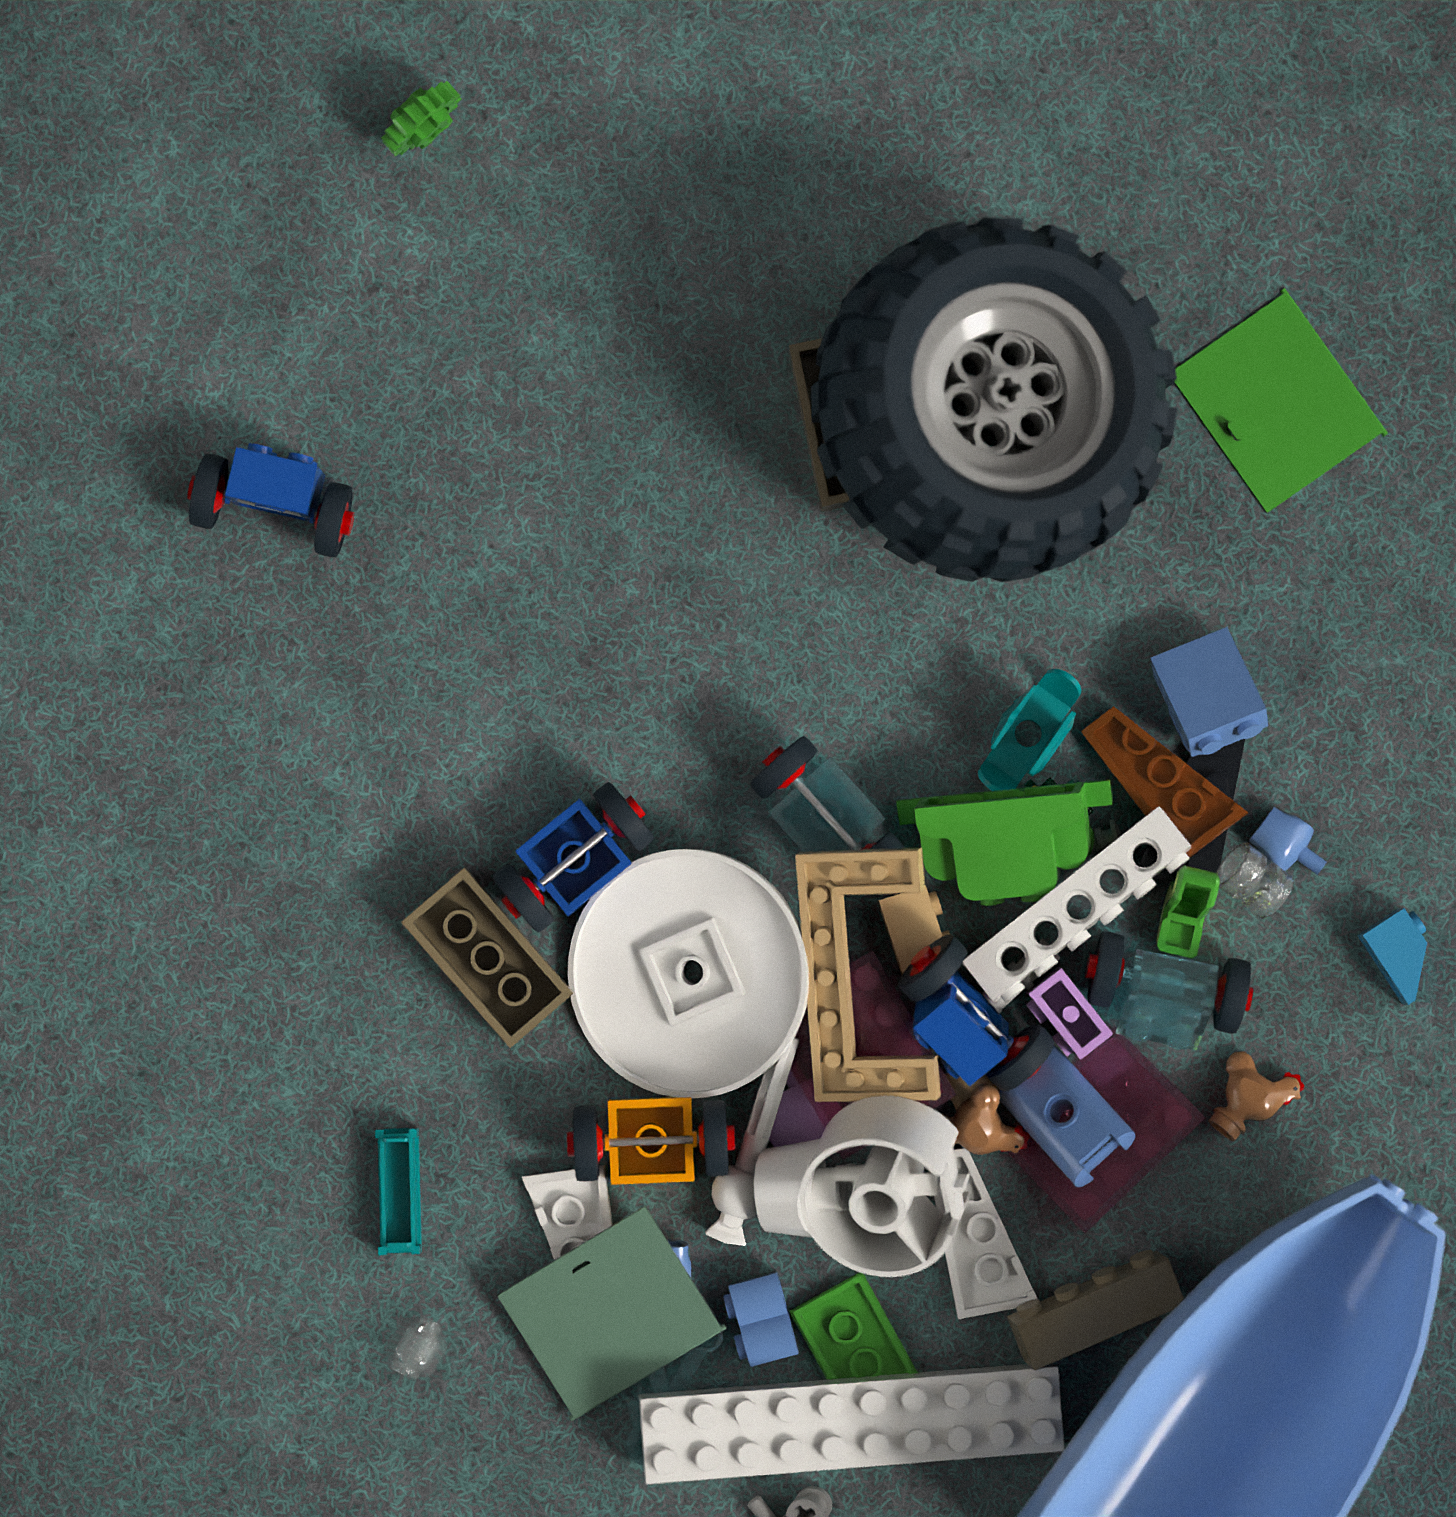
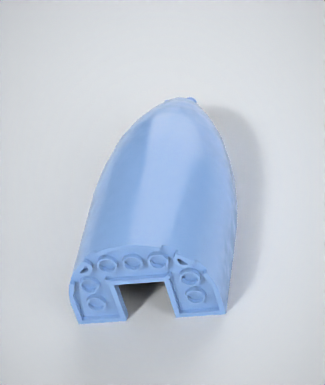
[1017,1174,1446,1517]

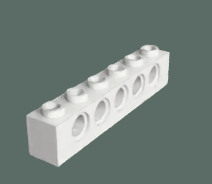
[963,806,1192,1003]

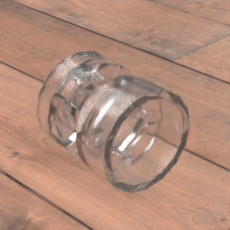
[1216,842,1294,919]

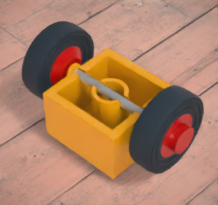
[567,1097,735,1185]

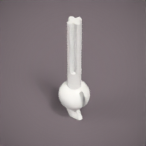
[705,1037,800,1246]

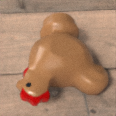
[1208,1051,1305,1142]
[940,1083,1030,1155]

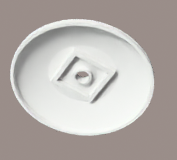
[568,849,809,1098]

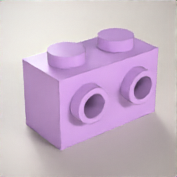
[1026,967,1113,1060]

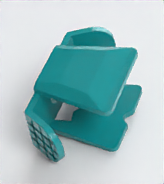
[978,669,1082,791]

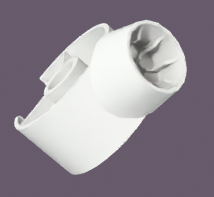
[754,1096,970,1277]

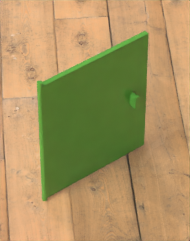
[1175,288,1388,513]

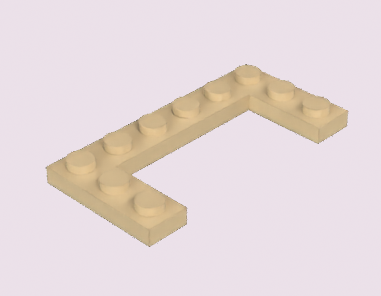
[795,848,941,1102]

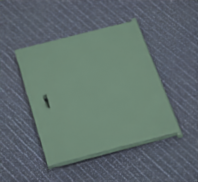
[497,1205,727,1421]

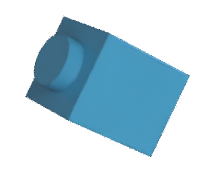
[1357,908,1427,1005]

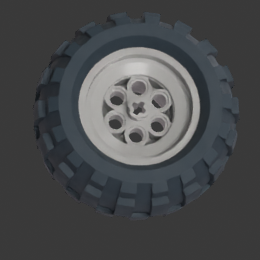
[811,217,1178,582]

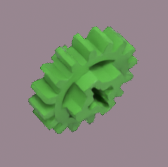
[381,81,462,156]

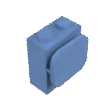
[1150,627,1268,757]

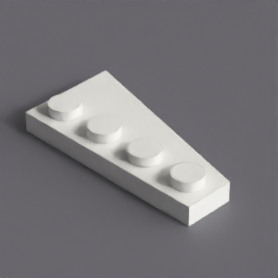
[929,1147,1038,1319]
[522,1165,613,1260]

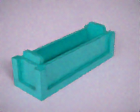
[375,1128,422,1255]

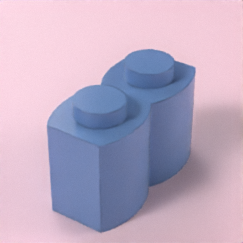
[723,1271,799,1367]

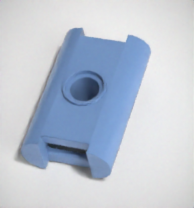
[999,1046,1136,1187]

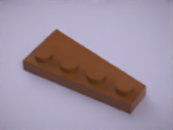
[1081,706,1248,858]

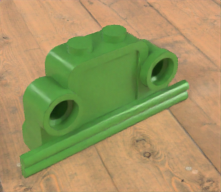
[896,779,1113,906]

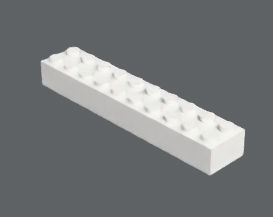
[638,1363,1064,1484]

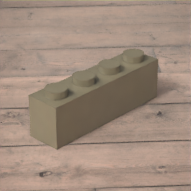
[1007,1250,1184,1371]

